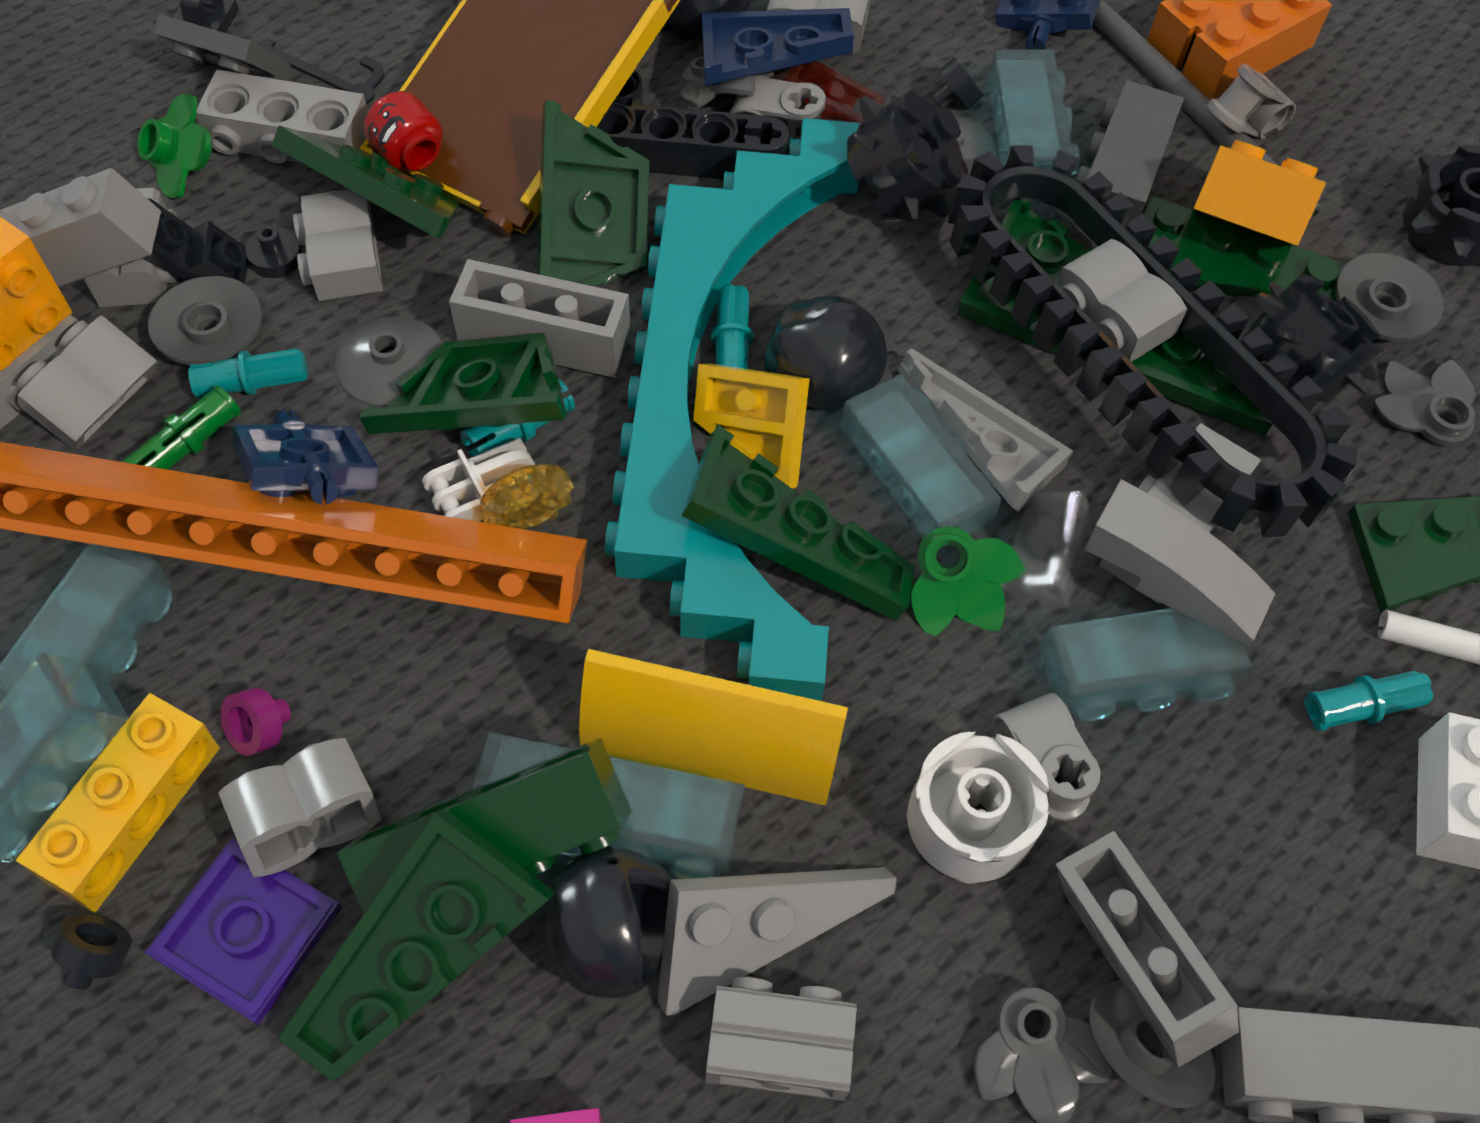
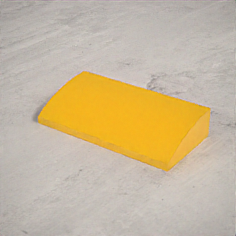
[579,649,848,806]

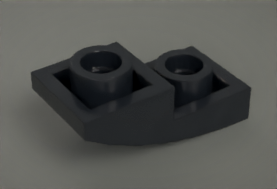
[142,198,248,284]

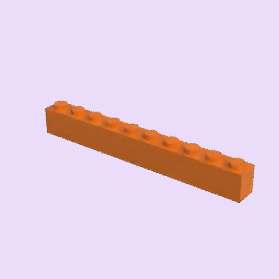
[0,442,587,623]

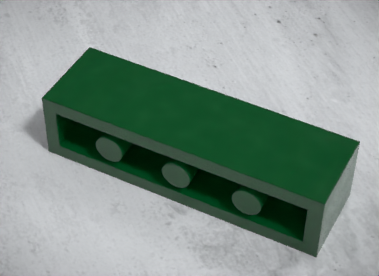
[337,738,632,915]

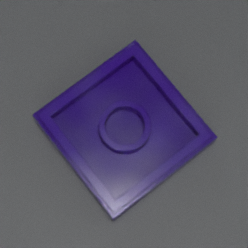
[144,838,342,1026]

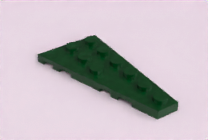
[957,198,1273,436]

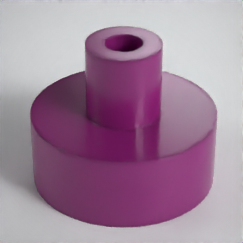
[221,687,291,756]

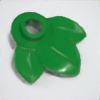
[137,94,212,199]
[911,526,1026,636]

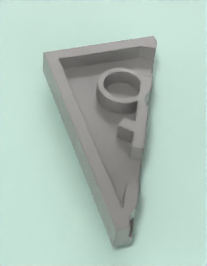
[898,348,1073,512]
[658,867,897,1015]

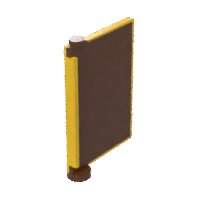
[359,0,680,238]

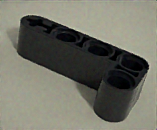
[597,70,789,179]

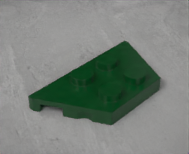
[537,100,649,287]
[271,126,459,238]
[359,332,567,434]

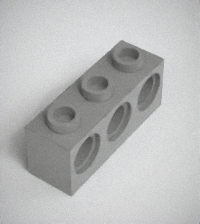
[196,69,368,163]

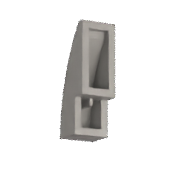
[1084,479,1275,646]

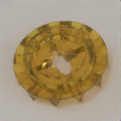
[479,464,574,529]

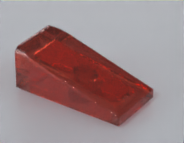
[784,61,885,123]

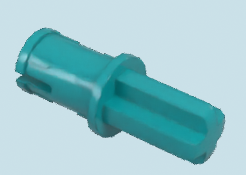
[711,284,754,369]
[188,348,308,399]
[1304,671,1434,731]

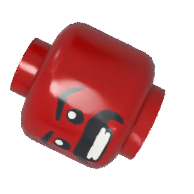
[363,91,443,172]

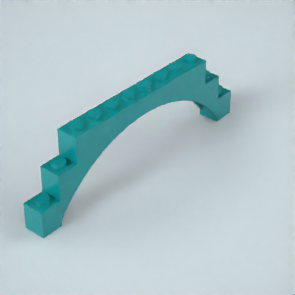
[605,118,861,701]

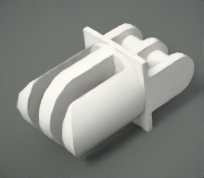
[422,438,546,523]

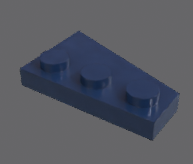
[702,8,854,86]

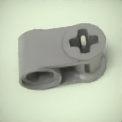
[1207,63,1296,139]
[730,75,826,148]
[993,692,1101,821]

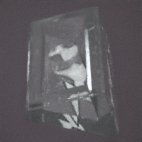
[1001,492,1094,609]

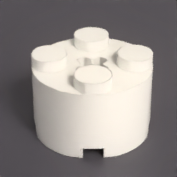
[906,732,1049,884]

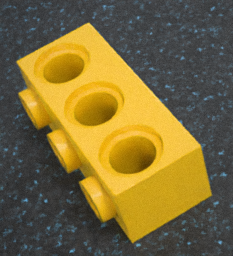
[15,693,220,913]

